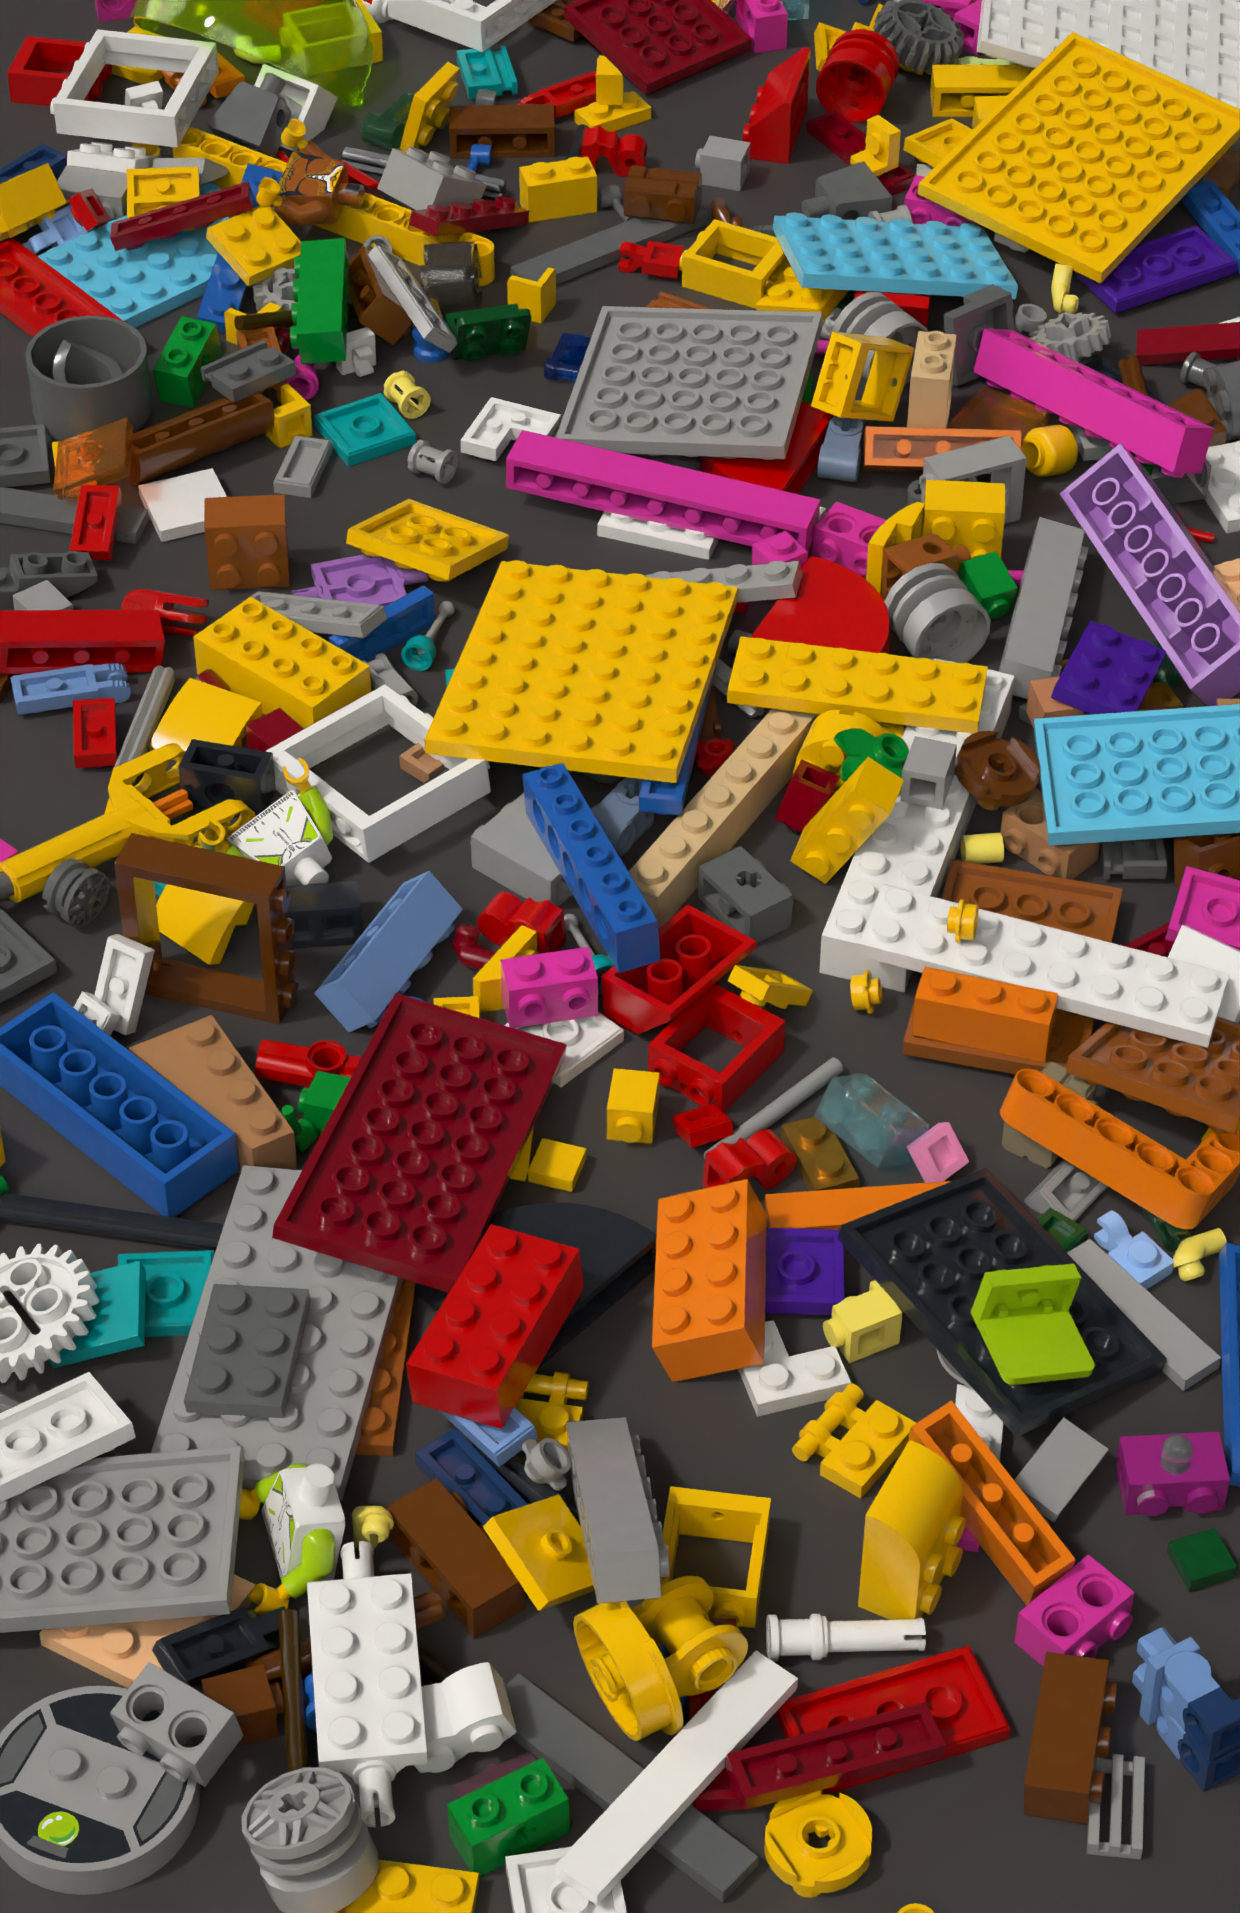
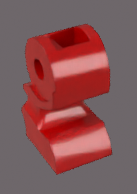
[581,125,648,177]
[477,892,566,954]
[702,1129,797,1190]

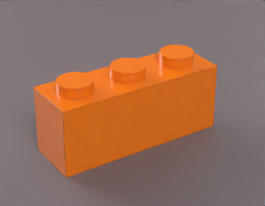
[912,966,1058,1062]

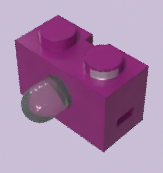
[1115,1432,1230,1516]

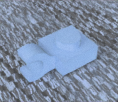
[22,204,88,255]
[1094,1210,1174,1290]

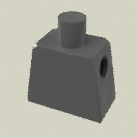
[207,73,291,158]
[801,161,892,220]

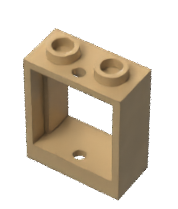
[907,331,956,428]

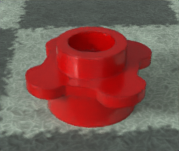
[696,739,734,777]

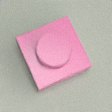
[906,1122,969,1183]

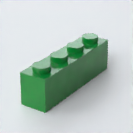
[290,238,350,364]

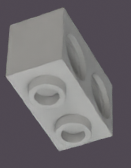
[110,1662,243,1787]

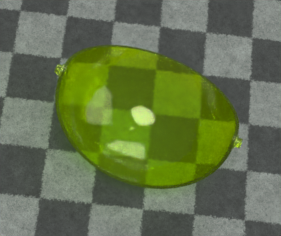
[129,0,373,107]

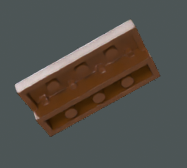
[105,392,274,486]

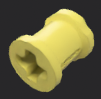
[384,370,431,419]

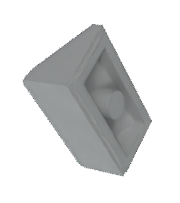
[152,158,229,185]
[1024,1159,1108,1221]

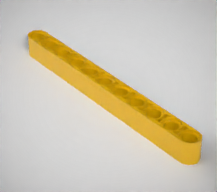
[172,127,495,286]

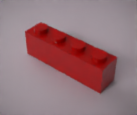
[0,610,165,674]

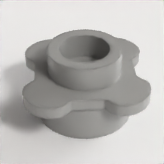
[522,1438,571,1491]

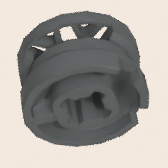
[42,858,110,928]

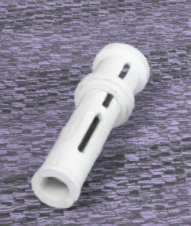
[766,1614,926,1661]

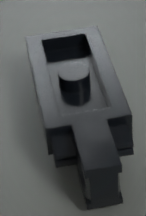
[152,1606,286,1687]

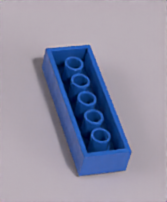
[0,992,239,1217]

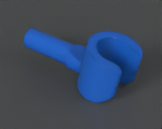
[467,144,492,172]

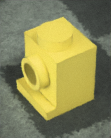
[823,1280,902,1364]

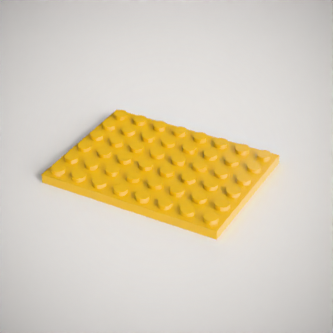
[918,32,1240,284]
[424,560,738,783]

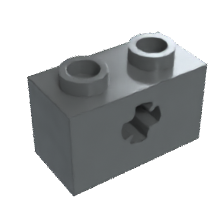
[698,846,794,943]

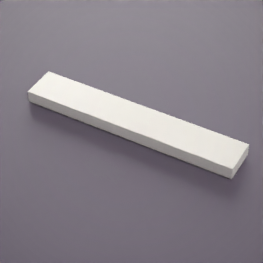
[555,1650,798,1906]

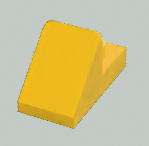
[473,925,539,1013]

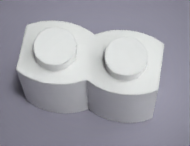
[414,1662,517,1773]

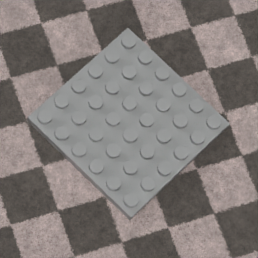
[556,306,823,460]

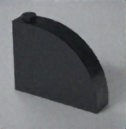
[417,1203,657,1369]

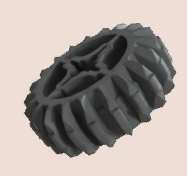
[873,0,964,75]

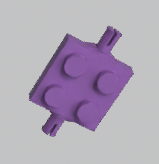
[292,554,428,607]

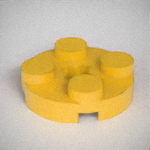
[764,1790,872,1898]

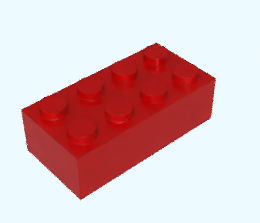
[406,1224,584,1429]

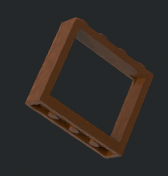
[114,833,299,1025]

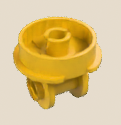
[573,1576,748,1741]

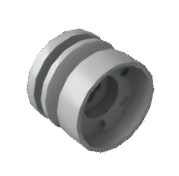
[830,292,928,386]
[884,563,991,663]
[241,1767,379,1913]

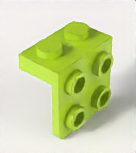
[971,1264,1095,1385]

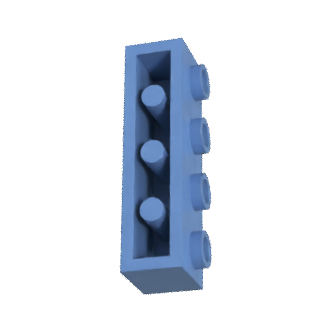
[314,871,463,1032]

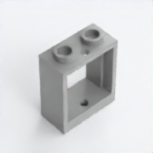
[919,436,1027,524]

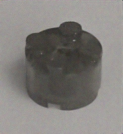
[420,241,482,317]

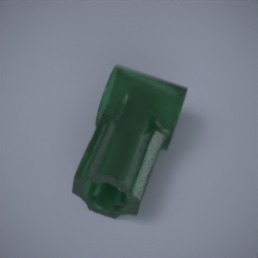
[361,93,414,151]

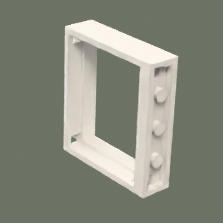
[387,0,557,52]
[50,29,219,147]
[266,685,491,863]

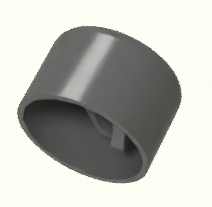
[25,316,152,448]

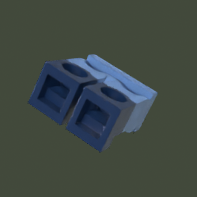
[1132,1627,1240,1792]

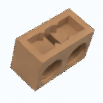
[1001,788,1100,880]

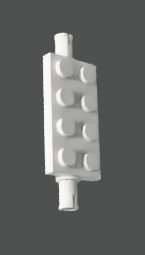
[307,1541,428,1827]

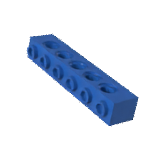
[522,763,660,973]

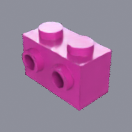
[500,947,598,1028]

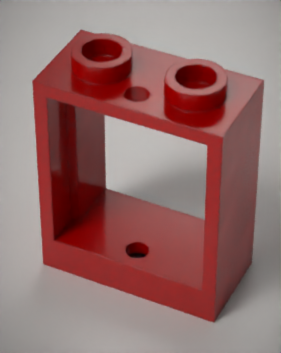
[7,36,112,106]
[648,983,785,1113]

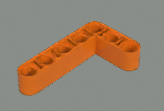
[1000,1068,1240,1230]

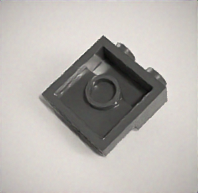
[944,284,1014,386]

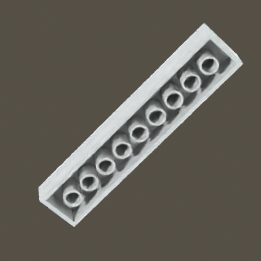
[819,658,1014,992]

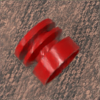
[816,29,899,123]

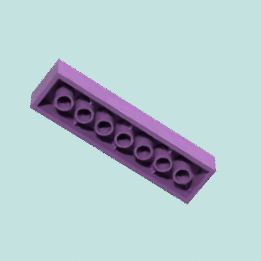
[1060,443,1240,706]

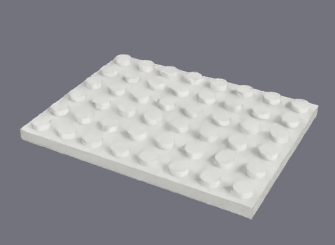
[977,0,1240,109]

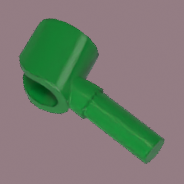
[282,1105,318,1152]

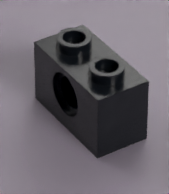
[179,739,276,816]

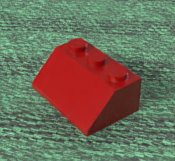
[743,47,811,164]
[601,905,757,1034]

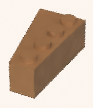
[129,1015,297,1174]

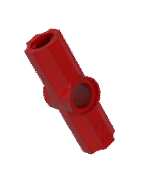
[255,1039,362,1088]

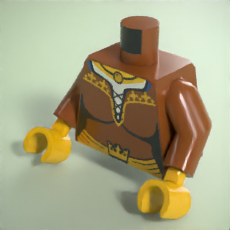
[256,119,365,227]

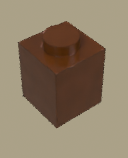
[201,1664,284,1748]

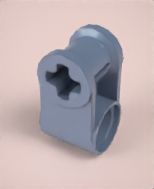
[817,416,863,483]
[591,778,654,856]

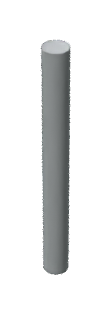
[704,1057,843,1159]

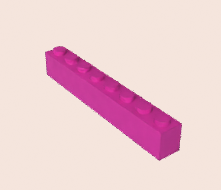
[973,329,1214,478]
[506,430,820,552]

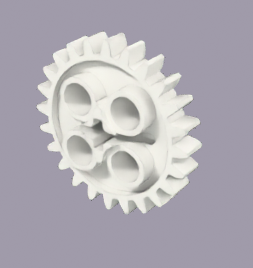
[0,1244,99,1383]

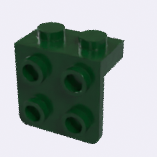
[445,303,532,361]

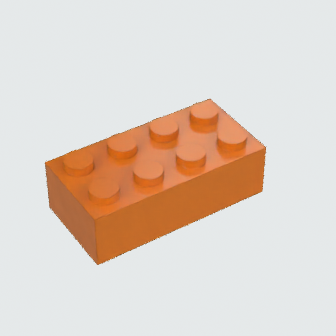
[652,1179,767,1383]

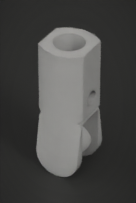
[362,653,418,707]

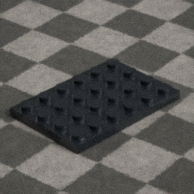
[838,1168,1167,1437]

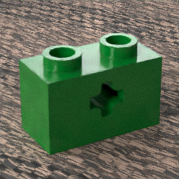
[152,316,223,408]
[447,1758,570,1877]

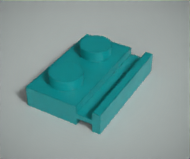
[457,45,518,99]

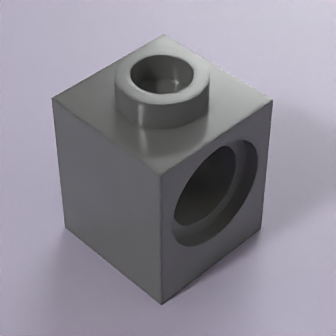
[1151,458,1212,504]

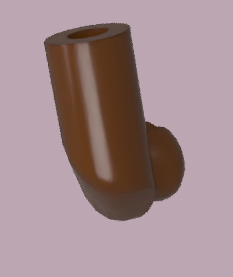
[710,197,742,227]

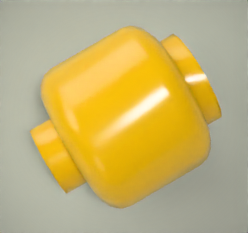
[1021,425,1078,477]

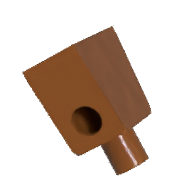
[881,533,971,601]

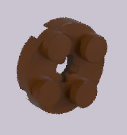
[954,731,1040,810]

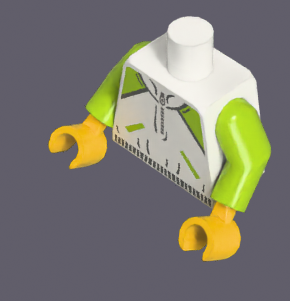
[198,758,333,886]
[239,1463,345,1615]

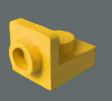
[850,115,901,176]

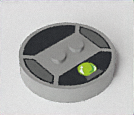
[0,1686,201,1895]

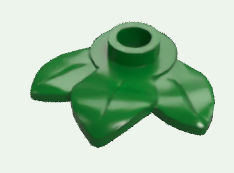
[834,728,909,793]

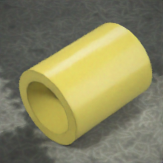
[960,832,1004,864]

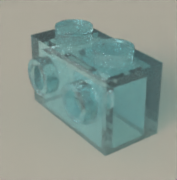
[814,1073,930,1168]

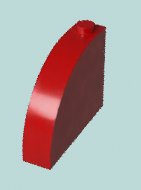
[698,401,835,494]
[750,556,890,655]

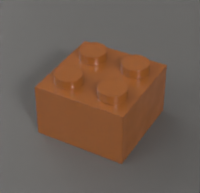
[204,494,290,590]

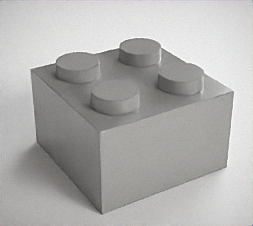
[377,146,486,210]

